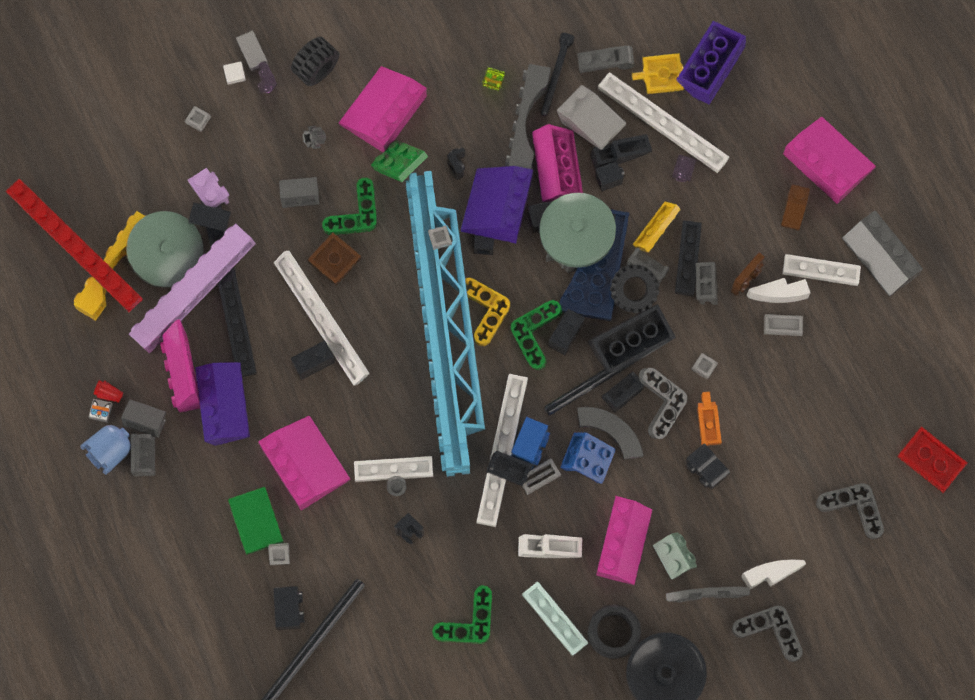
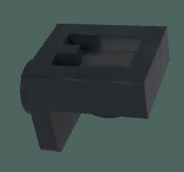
[447,148,465,180]

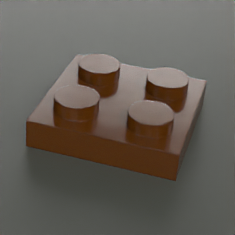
[308,233,361,285]
[731,252,765,296]

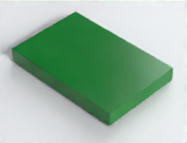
[228,487,284,555]

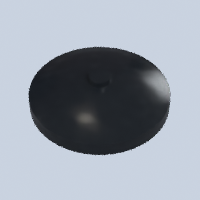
[626,633,707,700]

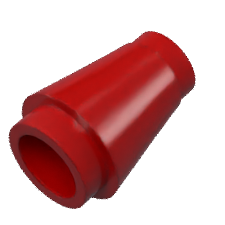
[93,380,124,403]

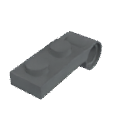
[578,46,634,73]

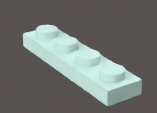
[522,582,588,656]

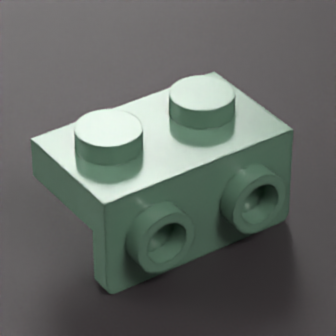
[653,533,697,580]

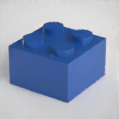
[511,417,550,469]

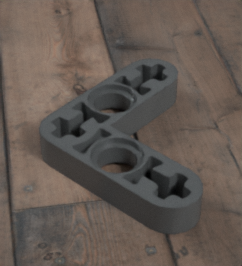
[639,368,687,439]
[816,483,884,539]
[732,606,802,662]

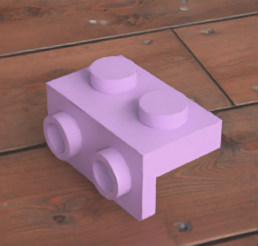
[188,168,229,207]

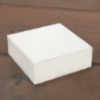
[223,62,246,85]

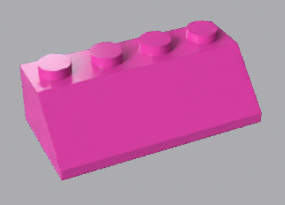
[532,124,583,202]
[596,496,652,585]

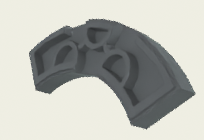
[577,407,643,460]
[666,587,750,603]

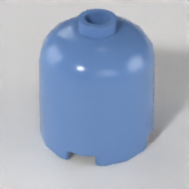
[80,425,131,475]

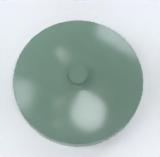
[540,193,616,268]
[126,211,203,288]

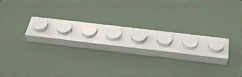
[598,72,729,173]
[274,251,370,386]
[477,374,528,527]

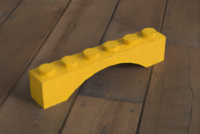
[74,211,145,321]

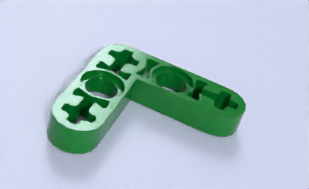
[322,177,377,235]
[511,300,562,370]
[432,585,492,644]

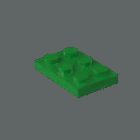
[371,140,428,182]

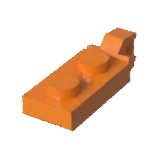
[697,392,722,446]

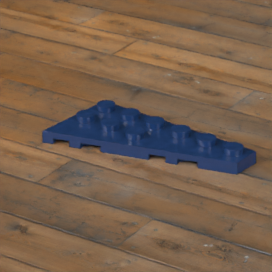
[554,210,629,321]

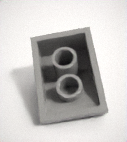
[557,85,626,150]

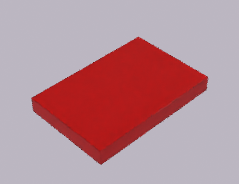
[897,426,968,493]

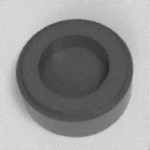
[387,476,406,496]

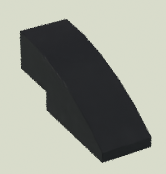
[590,134,652,170]

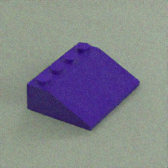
[461,166,533,243]

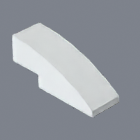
[747,278,810,303]
[518,534,582,558]
[741,560,806,589]

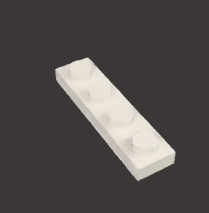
[782,254,861,286]
[354,456,433,482]

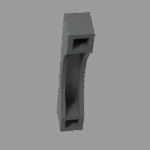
[505,64,551,169]

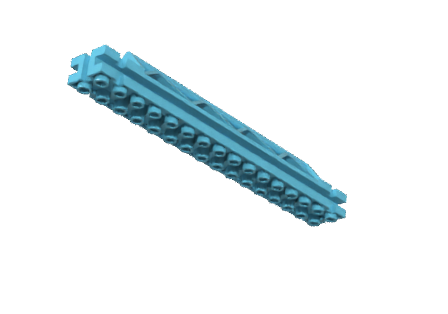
[406,171,485,477]

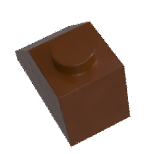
[781,184,810,231]

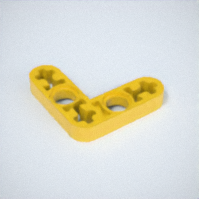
[465,278,510,346]

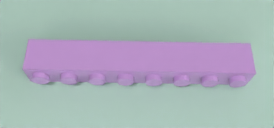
[129,224,256,354]

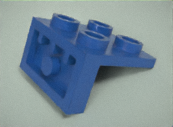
[560,432,615,484]

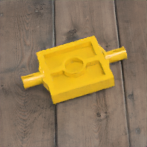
[632,54,684,94]

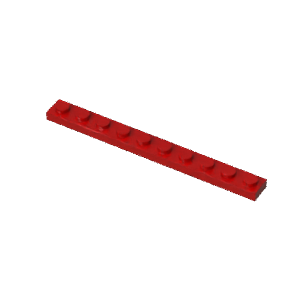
[6,179,143,312]

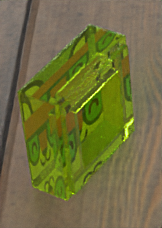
[482,67,505,91]

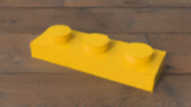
[632,202,680,252]

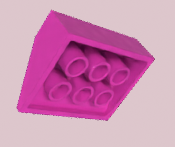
[339,66,427,152]
[783,117,876,204]
[160,319,200,413]
[258,416,351,511]

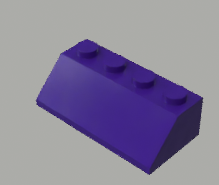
[677,21,746,105]
[195,362,250,446]

